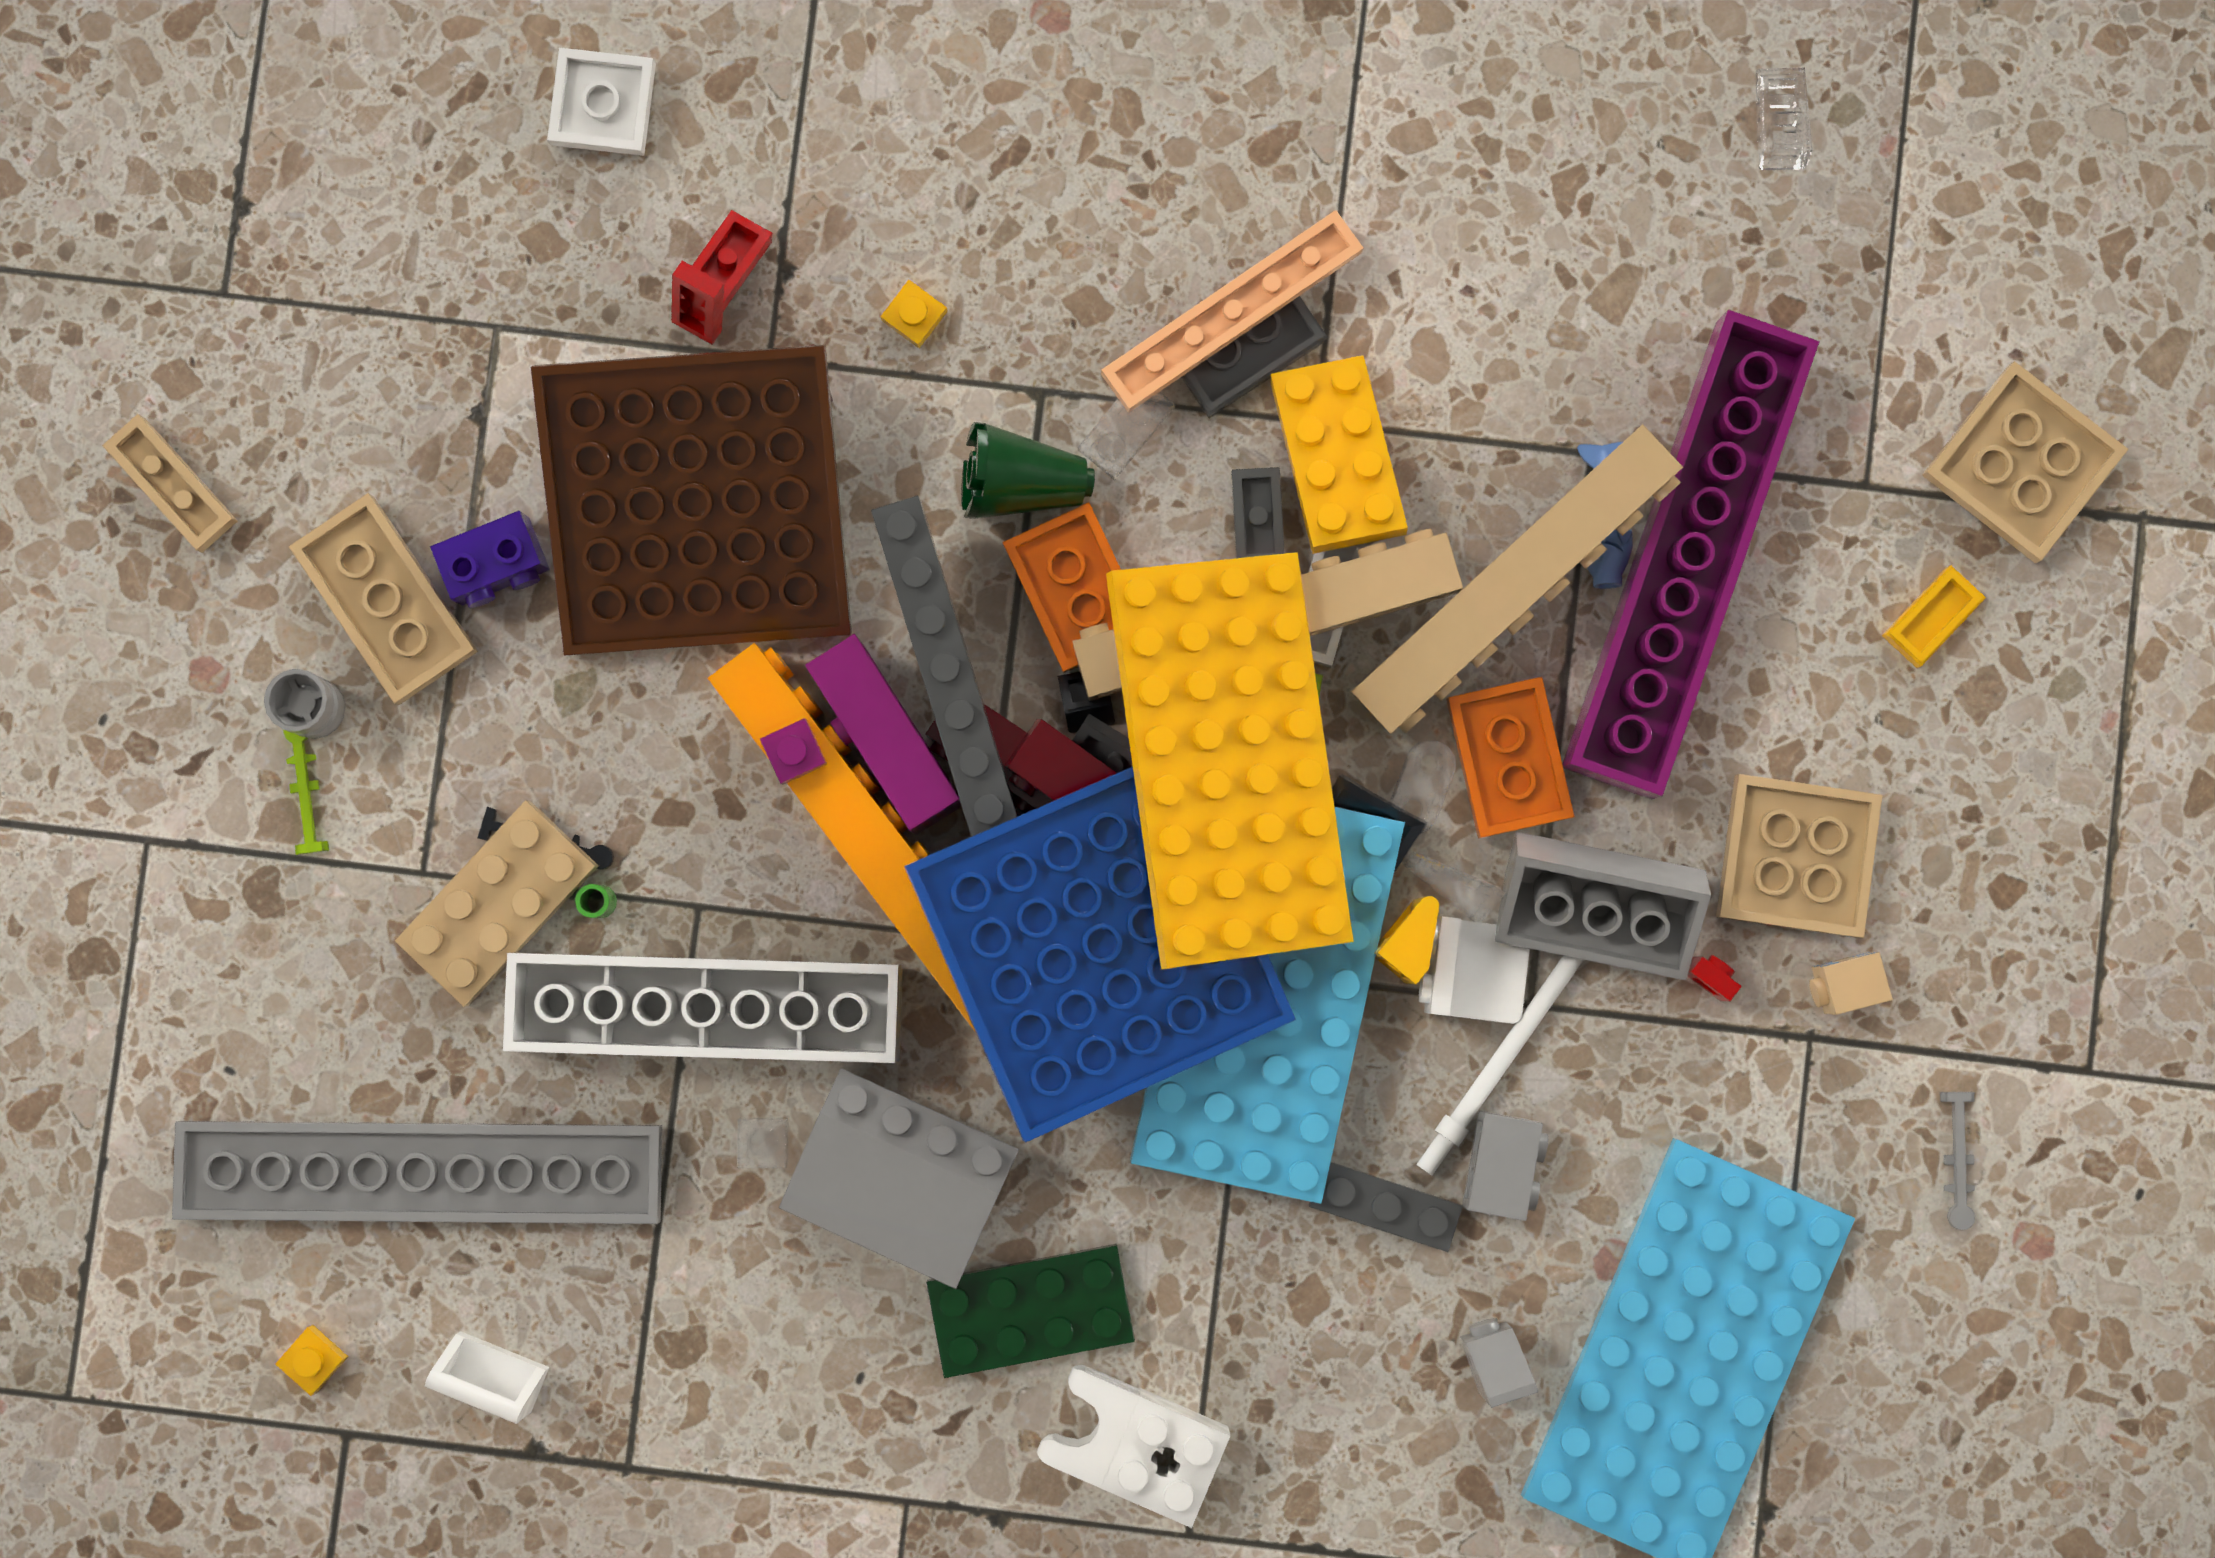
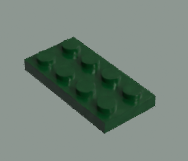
[926,1244,1135,1378]

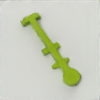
[283,730,329,855]

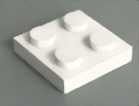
[547,48,656,156]

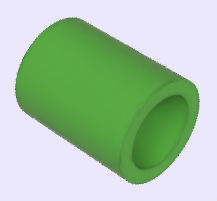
[575,884,617,918]

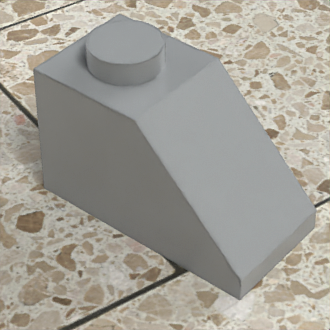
[1460,1318,1538,1408]

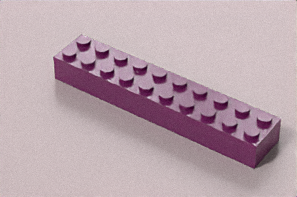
[1562,309,1820,800]

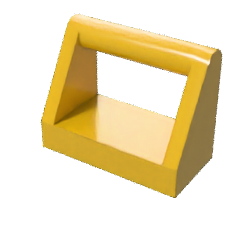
[1374,896,1439,985]

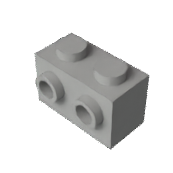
[1462,1111,1548,1221]

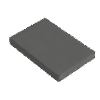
[1181,296,1328,418]

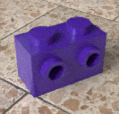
[430,510,550,608]

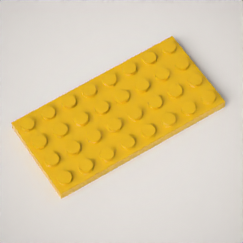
[1106,552,1354,969]

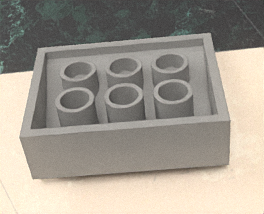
[779,1068,1019,1289]

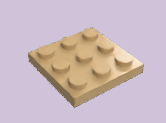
[1922,361,2129,563]
[1716,774,1882,938]

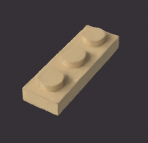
[102,414,238,553]

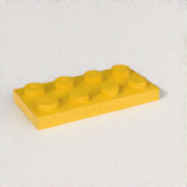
[1270,355,1408,554]

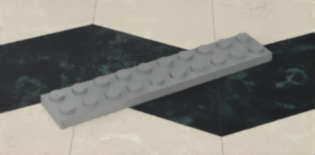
[172,1121,662,1224]

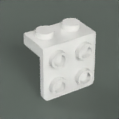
[1419,916,1530,1024]

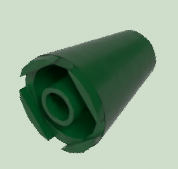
[961,422,1095,519]

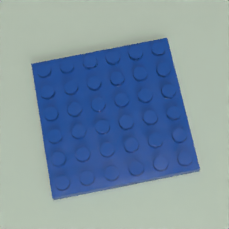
[904,766,1296,1143]

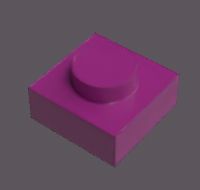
[760,718,827,785]

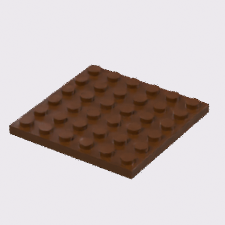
[530,344,852,656]

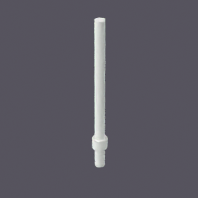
[1416,955,1584,1176]

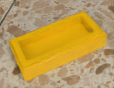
[1882,565,1986,668]

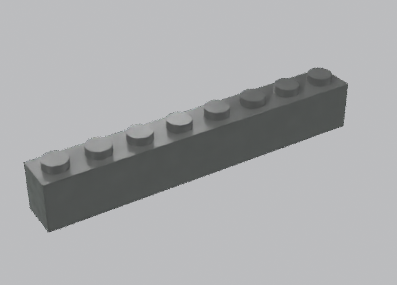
[871,495,1018,837]

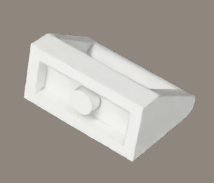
[425,1331,549,1424]

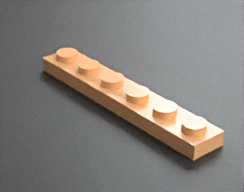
[1101,210,1364,413]

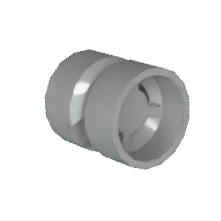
[264,669,345,739]

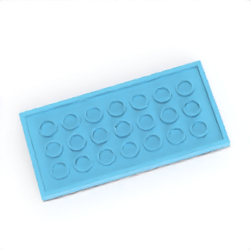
[1130,807,1405,1204]
[1521,1138,1855,1558]

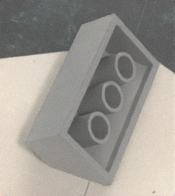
[1495,832,1711,980]

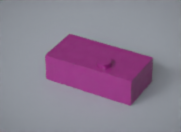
[805,633,962,835]

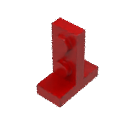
[671,210,773,345]

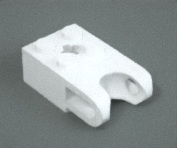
[1037,1365,1230,1528]

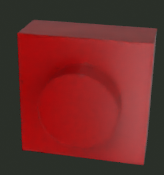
[1687,955,1742,1002]

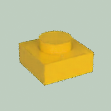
[880,280,948,349]
[275,1325,349,1396]

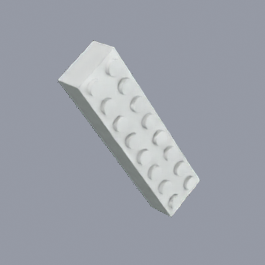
[503,953,903,1063]

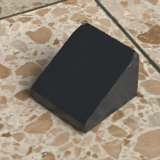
[1057,671,1115,733]

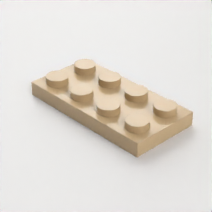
[289,493,478,705]
[395,800,599,1007]

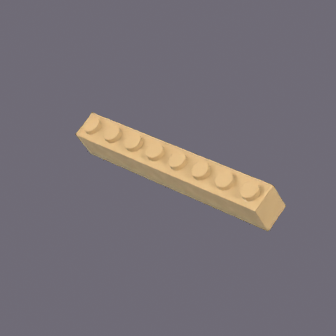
[1351,424,1683,734]
[1072,529,1463,701]

